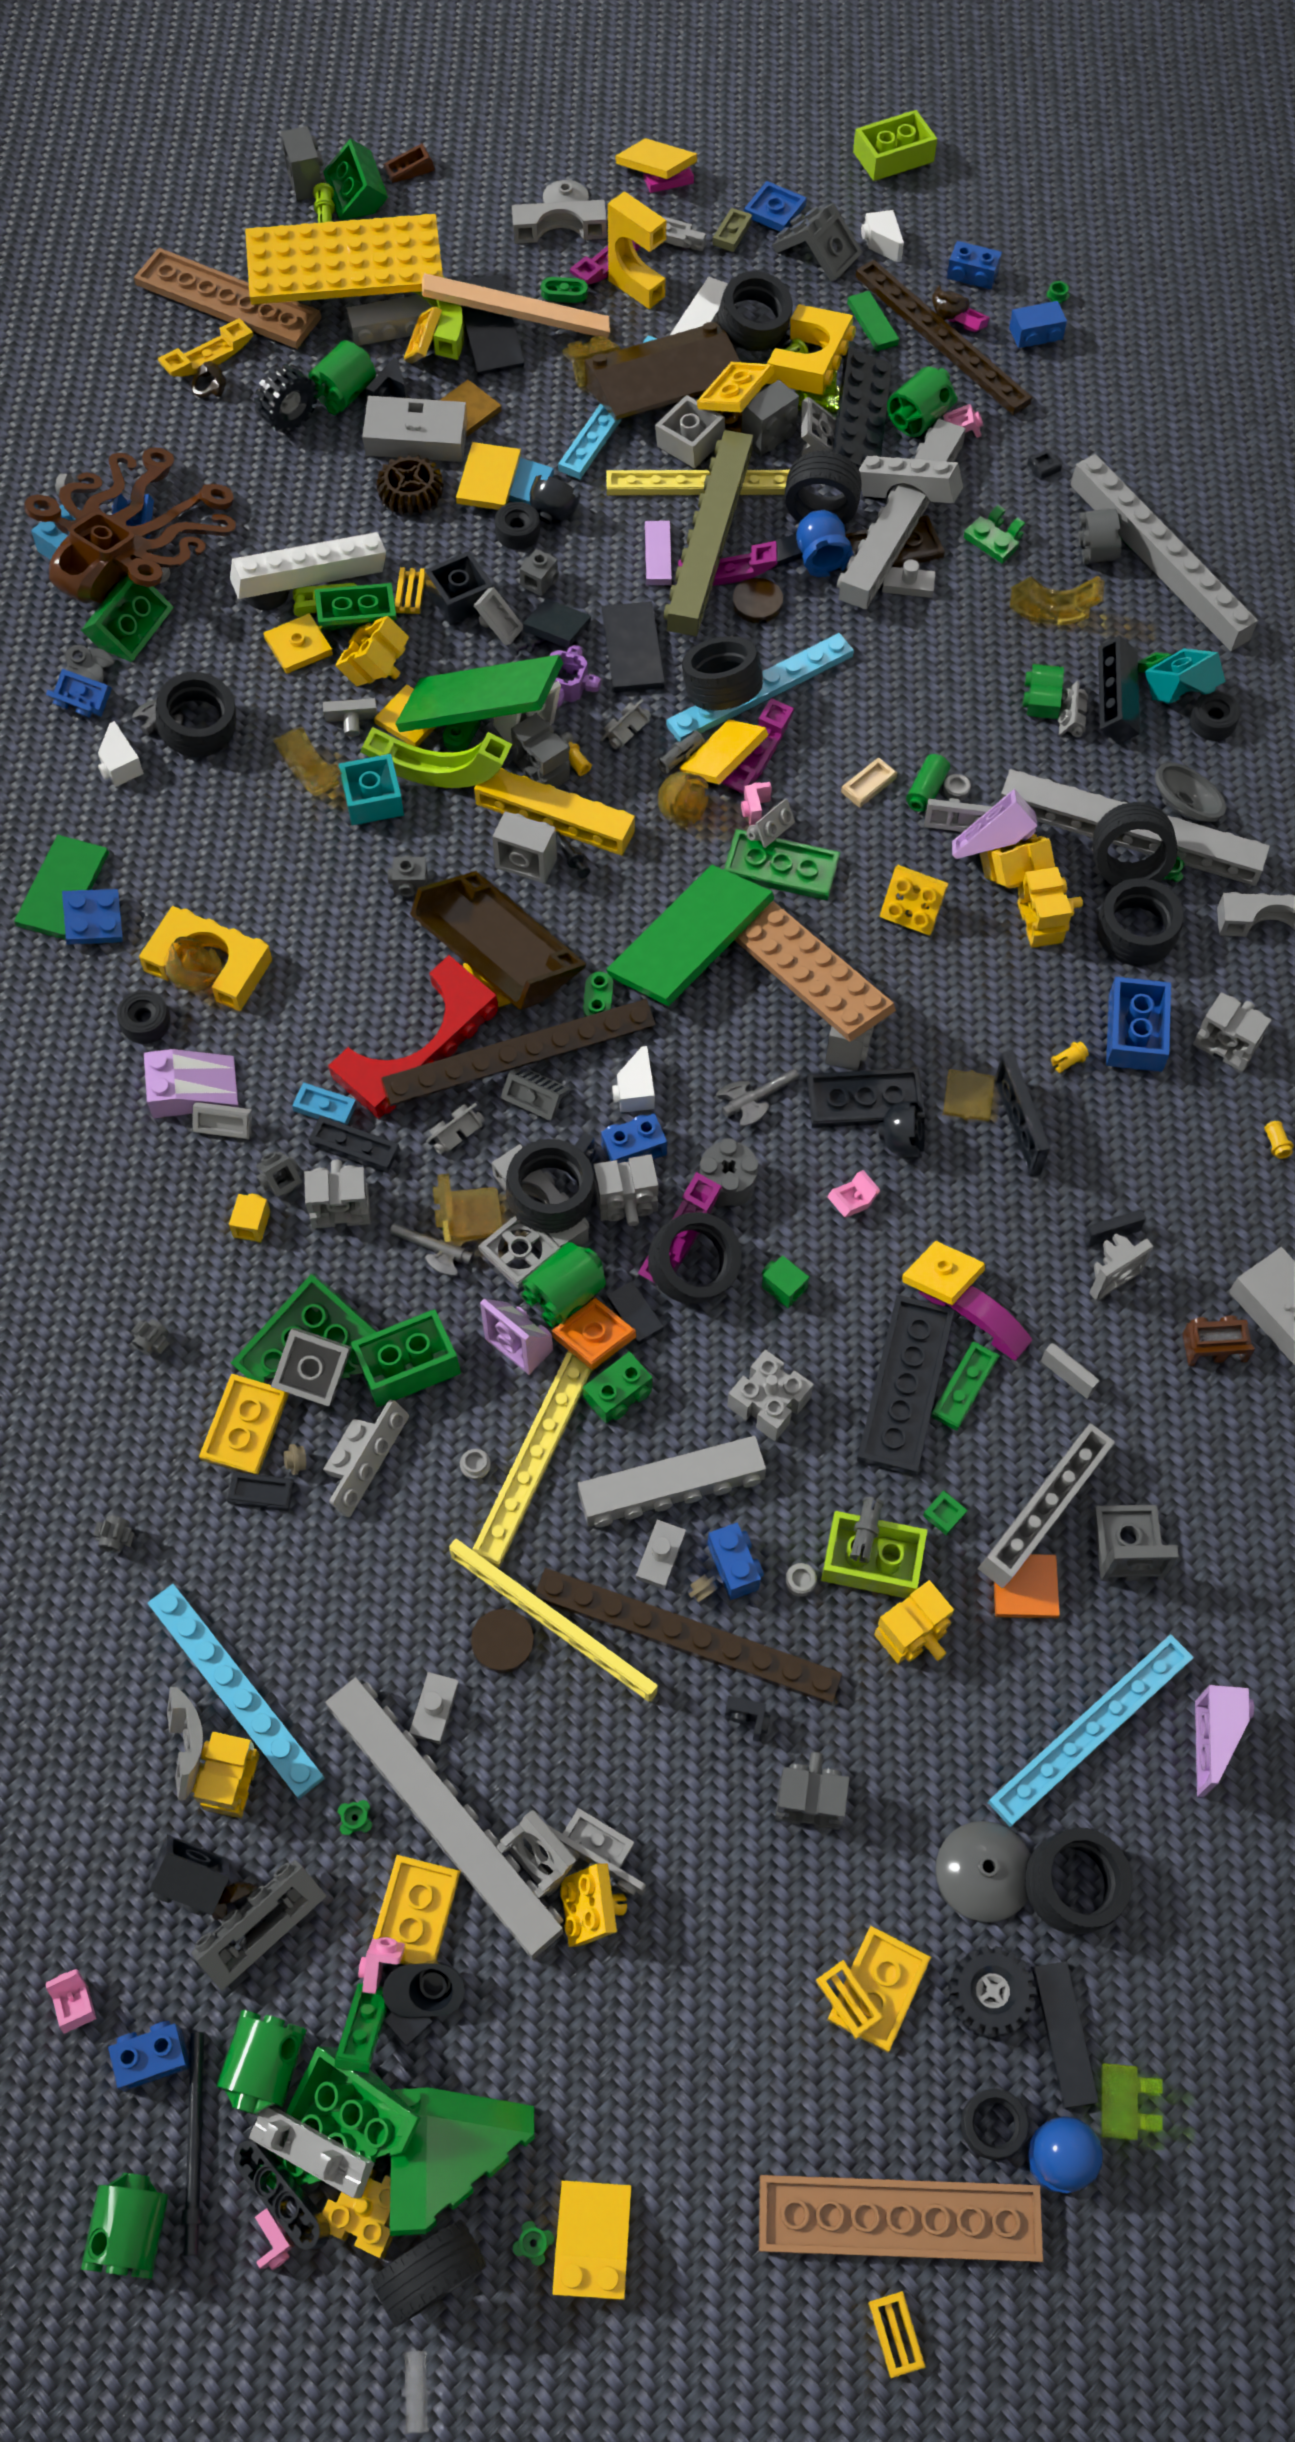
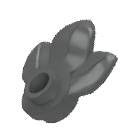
[65,644,115,683]

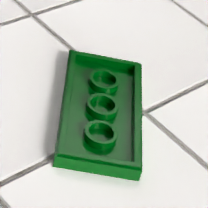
[724,829,840,901]
[14,834,109,940]

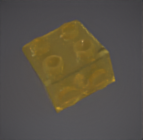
[562,336,620,387]
[433,1174,502,1242]

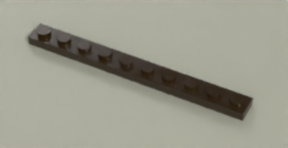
[855,260,1032,415]
[381,999,656,1107]
[534,1568,842,1706]

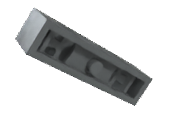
[191,1860,327,1991]

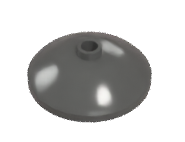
[1155,762,1226,822]
[935,1821,1031,1923]

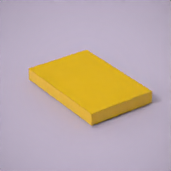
[615,138,697,179]
[697,362,775,412]
[456,442,521,510]
[679,719,769,784]
[199,1374,289,1475]
[372,1855,461,1965]
[827,1926,931,2053]

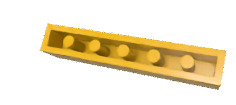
[474,768,635,856]

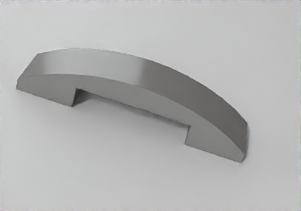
[167,1687,203,1800]

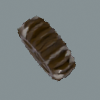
[376,454,444,517]

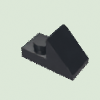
[366,358,406,399]

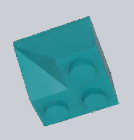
[1145,648,1225,704]
[338,754,404,825]

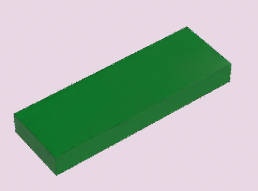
[847,291,899,352]
[931,1341,1000,1431]
[334,1983,388,2073]

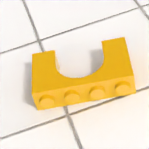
[608,191,667,309]
[767,304,856,395]
[139,906,272,1011]

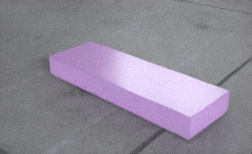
[645,521,672,585]

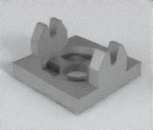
[801,397,836,456]
[478,1216,561,1289]
[1090,1234,1153,1300]
[496,1810,576,1898]

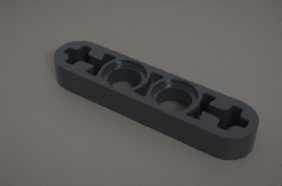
[234,2140,330,2250]

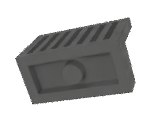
[501,1067,571,1121]

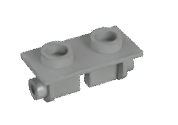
[1058,680,1088,737]
[600,699,651,749]
[747,798,795,848]
[426,1103,485,1155]

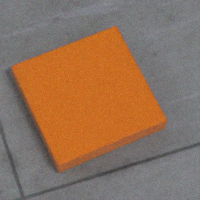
[552,1298,636,1371]
[994,1554,1060,1619]

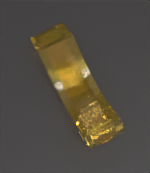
[1010,576,1104,625]
[273,727,342,796]

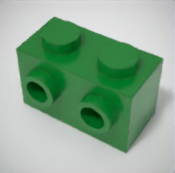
[583,1351,653,1424]

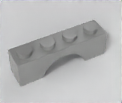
[512,200,607,244]
[859,456,963,504]
[1217,892,1295,937]
[492,1144,590,1247]

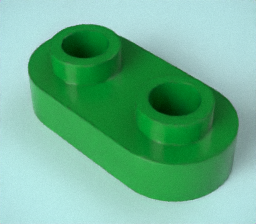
[541,277,588,303]
[443,720,481,752]
[583,972,613,1017]

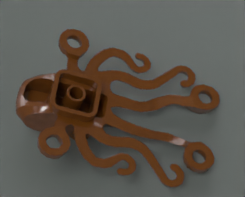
[24,448,236,604]

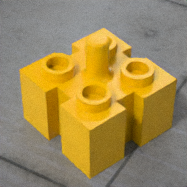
[335,616,409,687]
[980,834,1055,895]
[1017,867,1083,948]
[874,1580,954,1664]
[191,1732,260,1819]
[322,2169,394,2260]

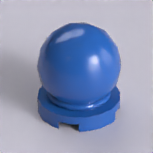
[796,510,854,577]
[1027,2116,1103,2194]

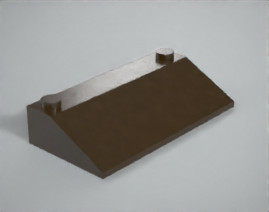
[584,322,740,420]
[410,871,586,1010]

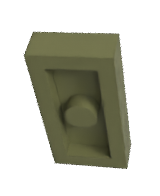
[713,208,753,252]

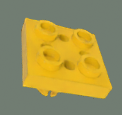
[879,864,949,936]
[560,1864,627,1947]

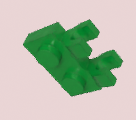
[963,505,1025,564]

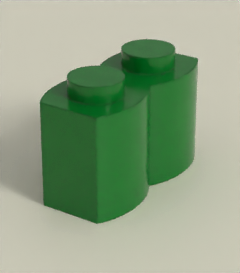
[1022,664,1064,719]

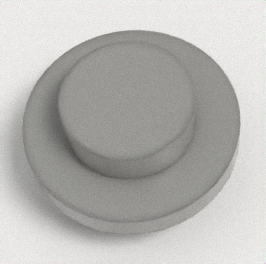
[460,1449,491,1479]

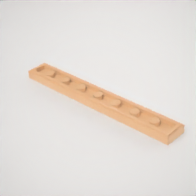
[422,273,610,339]

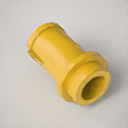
[568,742,592,776]
[1051,1042,1089,1073]
[1264,1121,1294,1159]

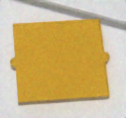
[943,1069,995,1121]

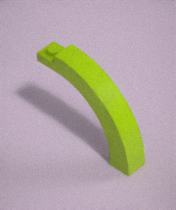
[414,276,464,360]
[360,727,512,788]

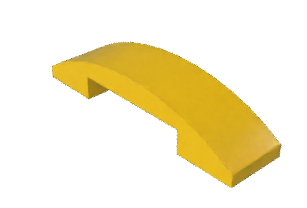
[158,318,253,377]

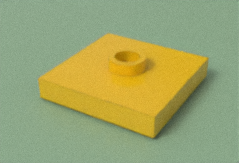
[404,306,442,364]
[263,613,333,674]
[374,684,436,747]
[902,1241,985,1305]

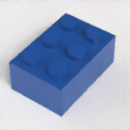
[1106,977,1171,1072]

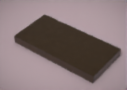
[845,515,945,571]

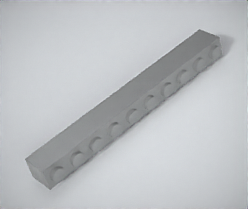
[837,419,966,610]
[1070,454,1258,651]
[999,769,1270,886]
[325,1677,564,1960]

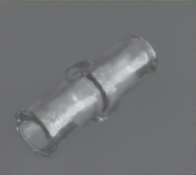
[401,2351,431,2434]

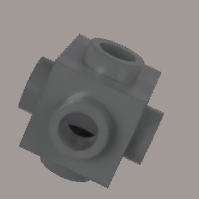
[520,549,559,596]
[388,856,428,897]
[255,1151,303,1197]

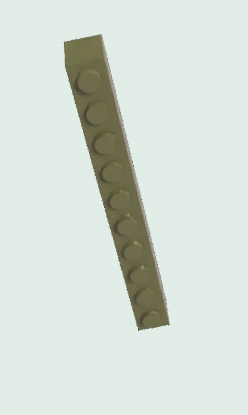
[664,430,753,637]

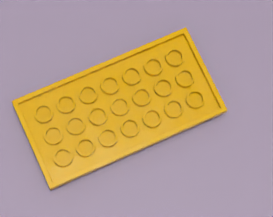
[245,214,443,305]

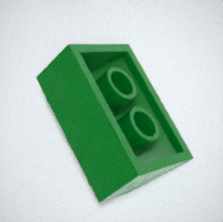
[323,138,388,221]
[81,574,174,662]
[314,583,397,631]
[351,1309,461,1408]

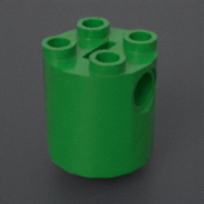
[308,340,376,415]
[887,366,958,437]
[521,1242,606,1328]
[216,2010,307,2115]
[81,2173,169,2279]

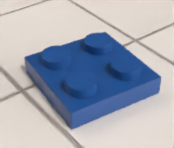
[744,181,807,232]
[62,889,123,945]

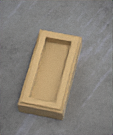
[841,757,897,808]

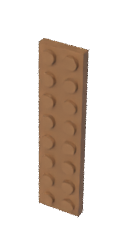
[134,248,321,349]
[735,901,896,1042]
[759,2175,1043,2262]

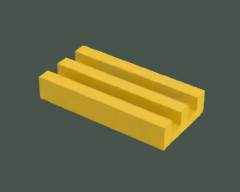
[395,567,425,614]
[816,1960,884,2040]
[868,2291,925,2378]

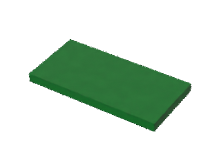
[395,654,563,732]
[606,865,775,1006]

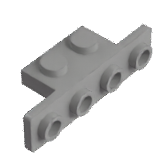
[323,1400,409,1517]
[546,1808,646,1896]

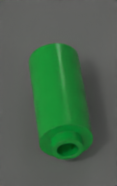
[906,754,951,812]

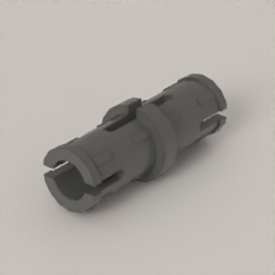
[656,731,705,773]
[849,1497,884,1563]

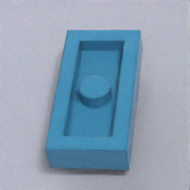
[292,1082,357,1125]

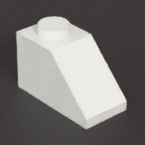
[861,210,904,262]
[98,721,143,787]
[612,1046,655,1113]

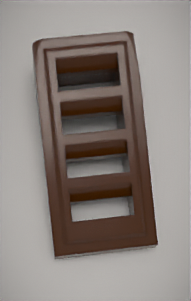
[382,143,435,183]

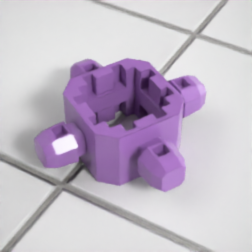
[550,645,601,708]

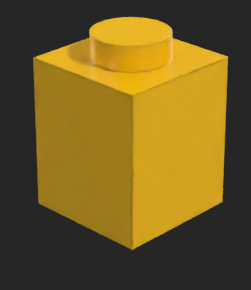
[229,1193,271,1242]

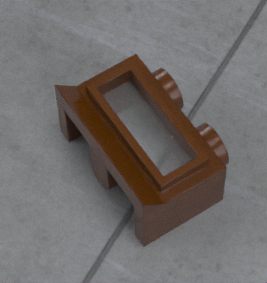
[1182,1315,1255,1366]

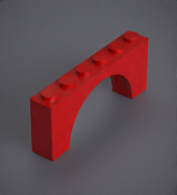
[328,955,499,1119]

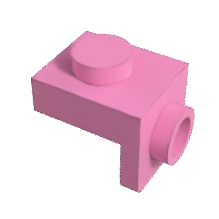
[741,782,772,826]
[827,1170,880,1218]
[358,1937,405,1994]
[46,1969,96,2034]
[255,2208,295,2270]

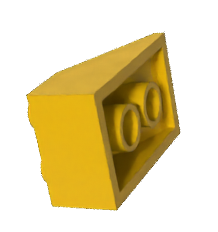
[552,2181,631,2300]

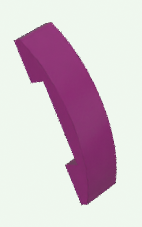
[570,240,641,284]
[678,541,777,586]
[721,698,794,794]
[638,1172,722,1283]
[919,1285,1032,1361]

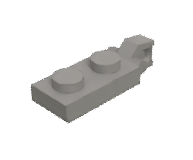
[661,216,706,251]

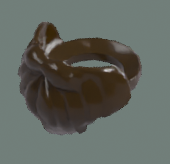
[932,285,970,320]
[191,361,226,398]
[212,1881,258,1930]

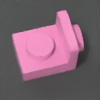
[943,403,983,438]

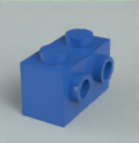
[946,241,1002,290]
[1009,301,1067,348]
[601,1113,667,1163]
[707,1522,764,1600]
[108,2021,190,2092]

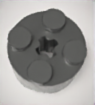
[1078,508,1121,564]
[699,1138,758,1207]

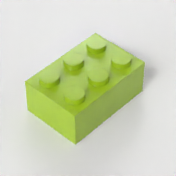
[853,110,937,181]
[821,1511,927,1599]

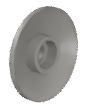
[543,180,589,203]

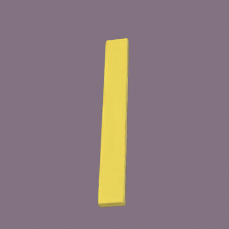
[606,470,789,495]
[472,1351,593,1568]
[449,1538,658,1702]

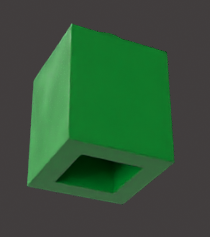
[762,1255,809,1309]

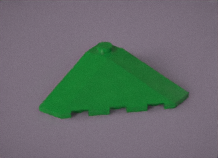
[231,1273,378,1382]
[260,2046,421,2190]
[390,2087,535,2236]

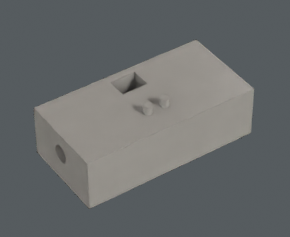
[362,396,468,462]
[1229,1247,1295,1365]

